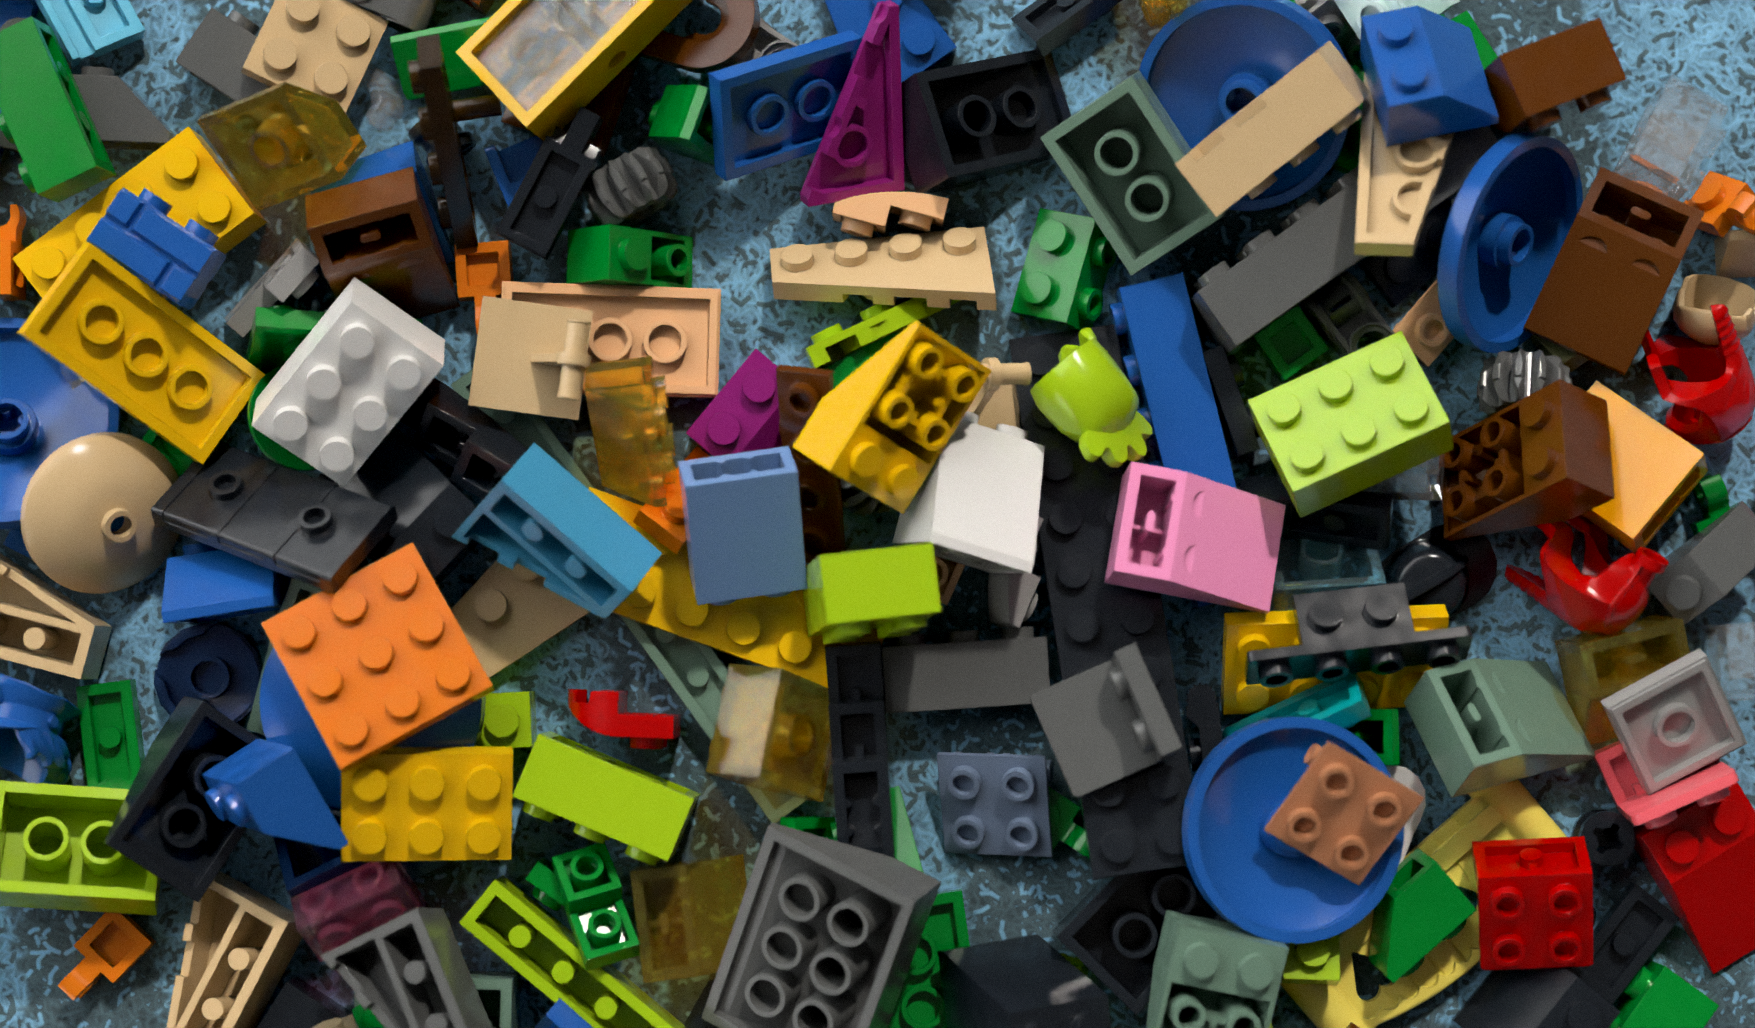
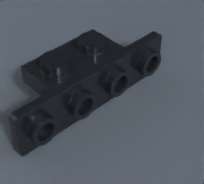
[1244,582,1472,688]

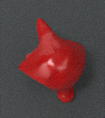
[1641,304,1755,445]
[1505,515,1669,636]

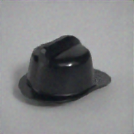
[1374,524,1497,619]

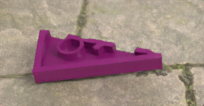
[800,0,905,207]

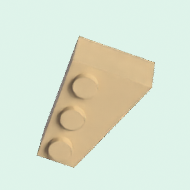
[1175,40,1371,217]
[166,871,311,1028]

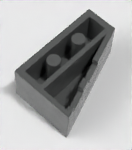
[320,908,492,1028]

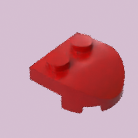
[567,689,681,749]

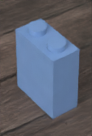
[678,446,808,605]

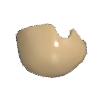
[1673,274,1755,345]

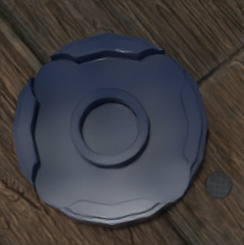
[154,623,264,724]

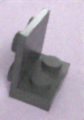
[1030,643,1182,798]

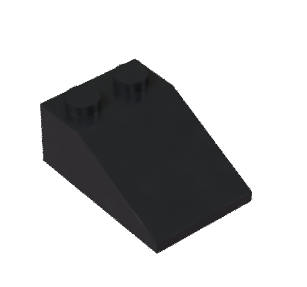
[901,50,1071,194]
[317,425,479,587]
[104,696,258,903]

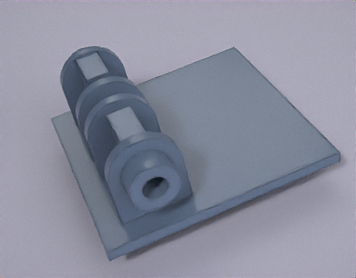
[937,751,1054,857]

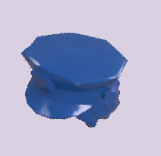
[0,673,82,785]

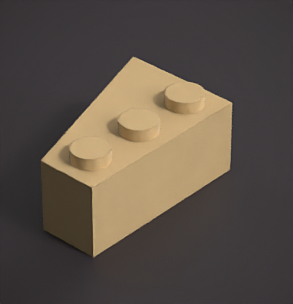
[0,553,112,679]

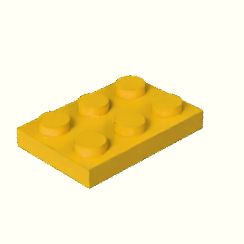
[341,747,513,862]

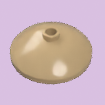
[20,432,179,594]

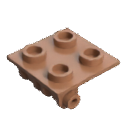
[1264,741,1424,885]

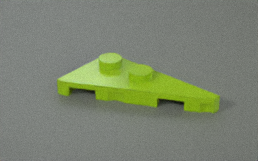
[805,298,961,369]

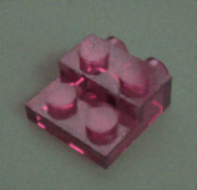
[290,861,431,977]

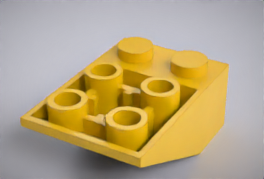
[793,320,992,514]

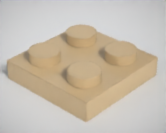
[241,0,389,121]

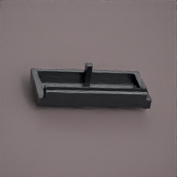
[151,441,399,594]

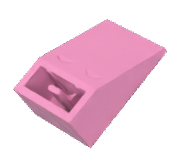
[1104,462,1286,614]

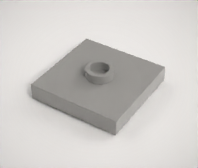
[1600,648,1747,795]

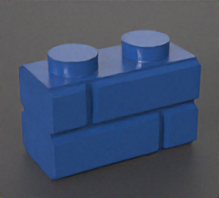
[87,188,226,310]

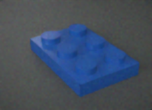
[709,30,862,181]

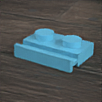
[35,0,145,67]

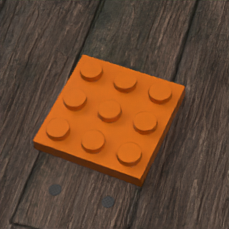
[261,542,495,773]

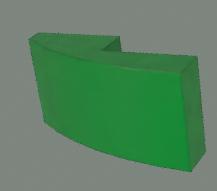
[552,842,640,971]

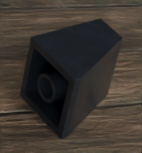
[938,934,1112,1028]

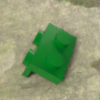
[1011,208,1117,330]

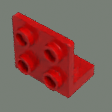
[1472,836,1594,971]

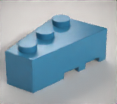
[451,442,662,619]

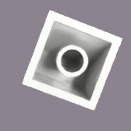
[892,411,1045,573]

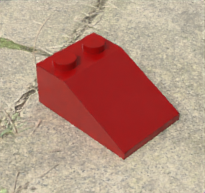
[1633,782,1755,974]

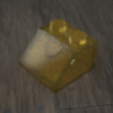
[196,82,367,211]
[706,664,832,802]

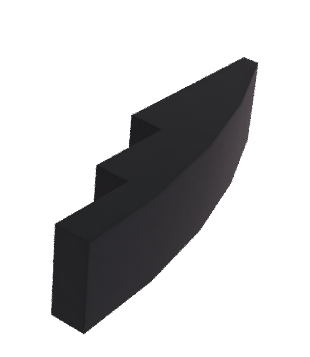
[399,377,528,500]
[825,641,895,858]

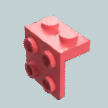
[1594,741,1739,829]

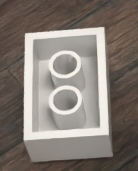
[251,277,445,487]

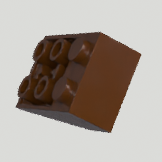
[305,166,460,319]
[1523,167,1705,376]
[1440,379,1615,541]

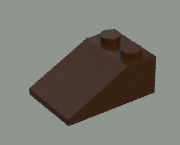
[1484,17,1627,133]

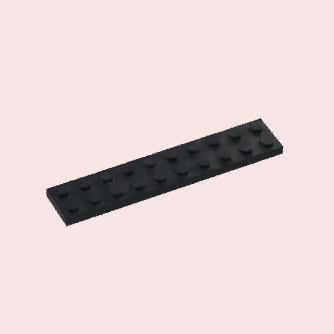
[1009,324,1192,880]

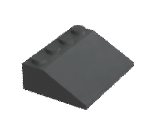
[701,823,941,1028]

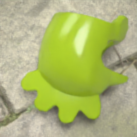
[1030,327,1153,468]

